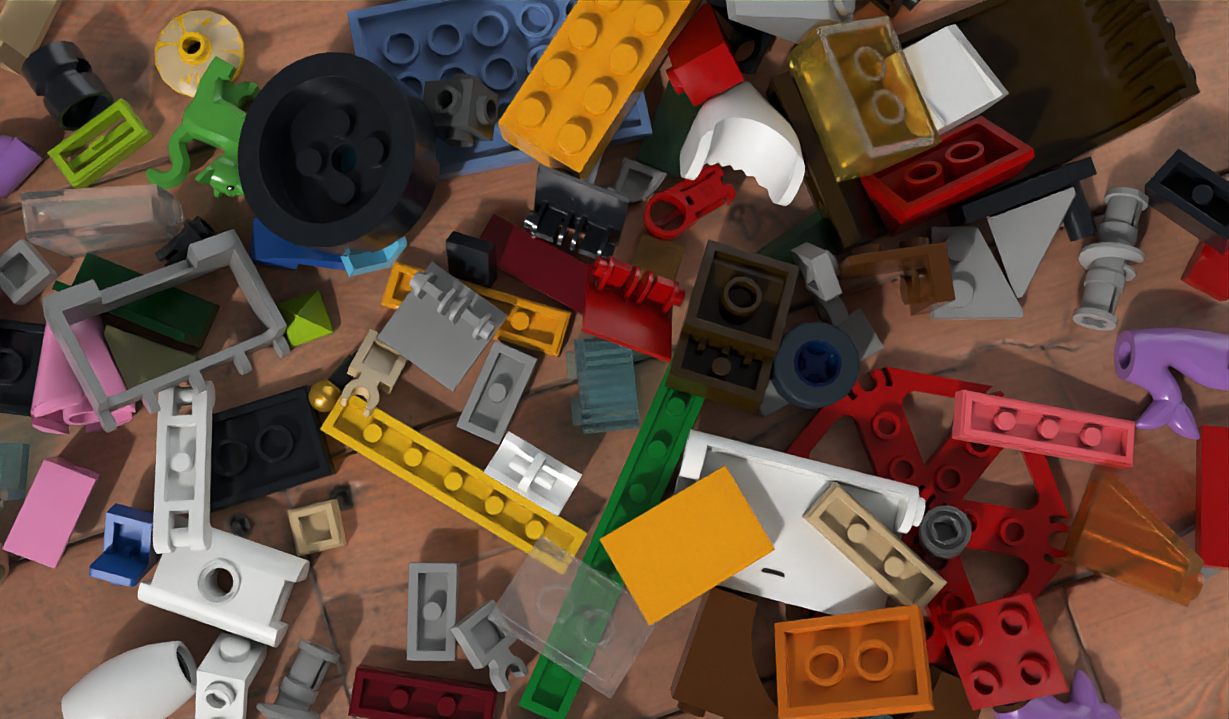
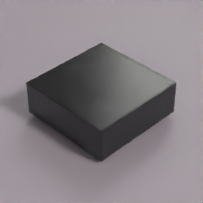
[445,231,497,288]

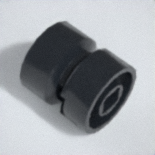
[21,41,114,131]

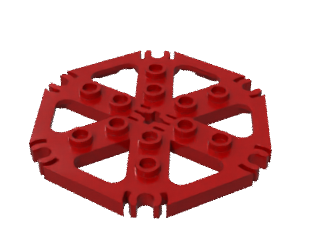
[783,367,1069,666]

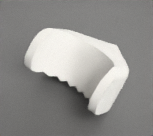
[680,81,805,206]

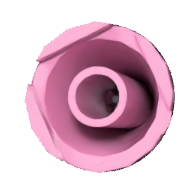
[30,314,136,434]

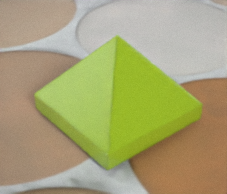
[276,289,335,349]

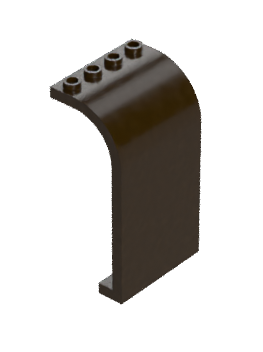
[766,0,1200,256]

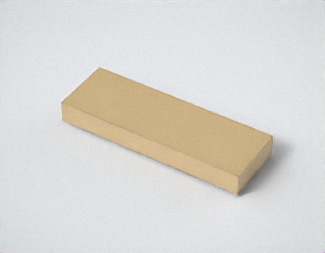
[803,481,947,610]

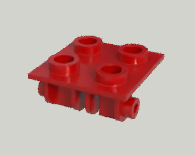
[581,255,685,362]
[936,589,1070,710]

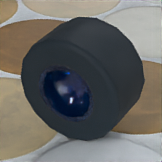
[770,321,860,409]

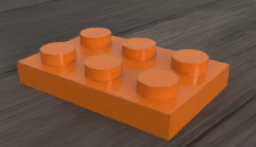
[774,604,934,719]

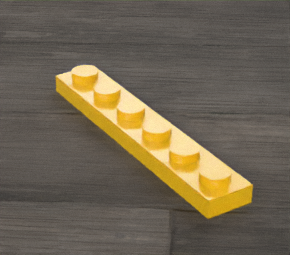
[320,394,588,575]

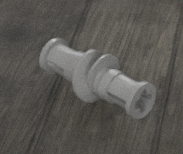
[1072,187,1149,331]
[256,638,340,719]

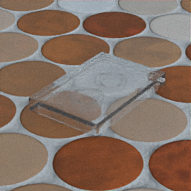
[487,535,660,699]

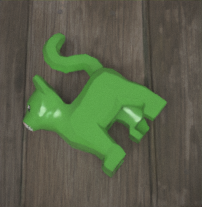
[146,56,261,199]

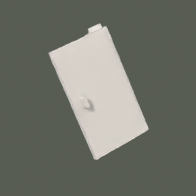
[673,429,925,615]

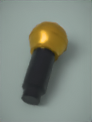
[308,349,358,412]

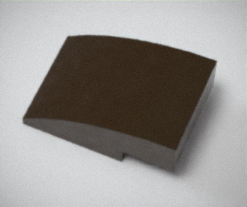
[664,239,800,413]

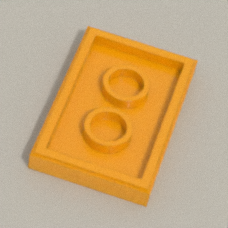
[599,465,775,626]

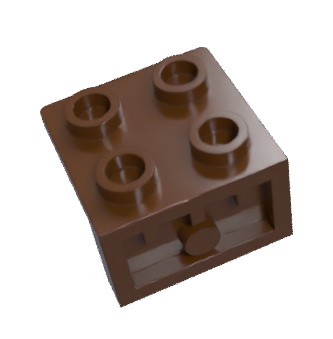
[836,237,956,316]

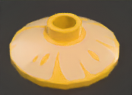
[155,10,245,98]

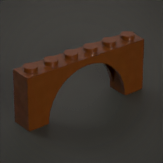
[670,585,981,719]

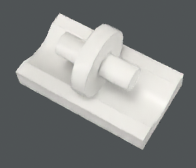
[484,431,582,517]

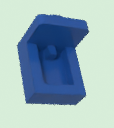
[89,503,158,587]

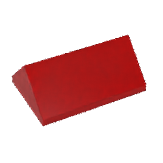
[859,116,1035,238]

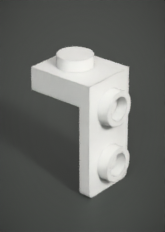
[195,632,267,719]

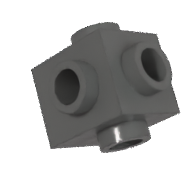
[423,74,499,147]

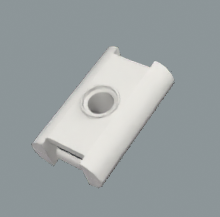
[138,515,310,648]

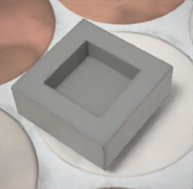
[0,239,59,306]

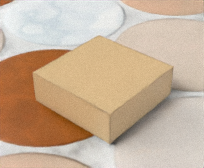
[288,499,347,557]

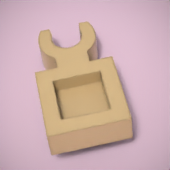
[340,329,408,418]

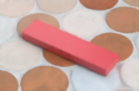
[952,390,1135,469]

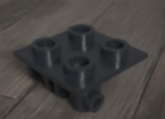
[524,164,630,259]

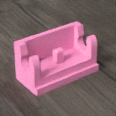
[2,456,100,569]

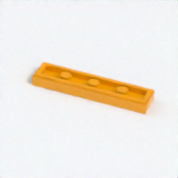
[381,261,572,358]

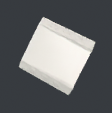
[876,24,1009,138]

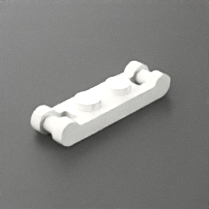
[153,380,216,554]

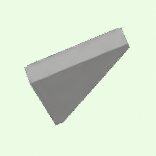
[987,187,1077,299]

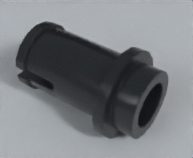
[155,216,217,267]

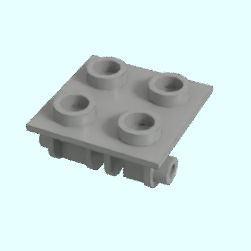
[377,262,508,392]

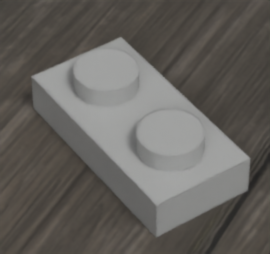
[456,340,538,445]
[407,562,459,661]

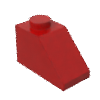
[666,3,744,107]

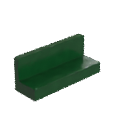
[52,252,220,348]

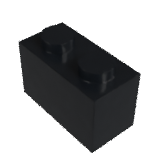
[1145,148,1229,255]

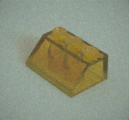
[786,16,942,183]

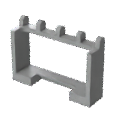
[42,229,290,433]

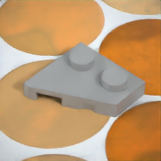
[926,226,1023,320]

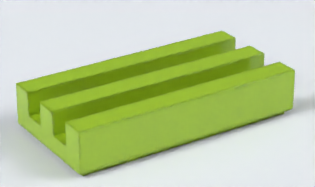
[47,98,154,191]

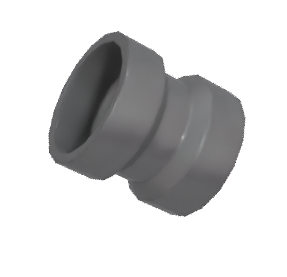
[918,505,972,560]

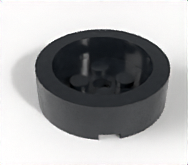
[238,52,440,257]

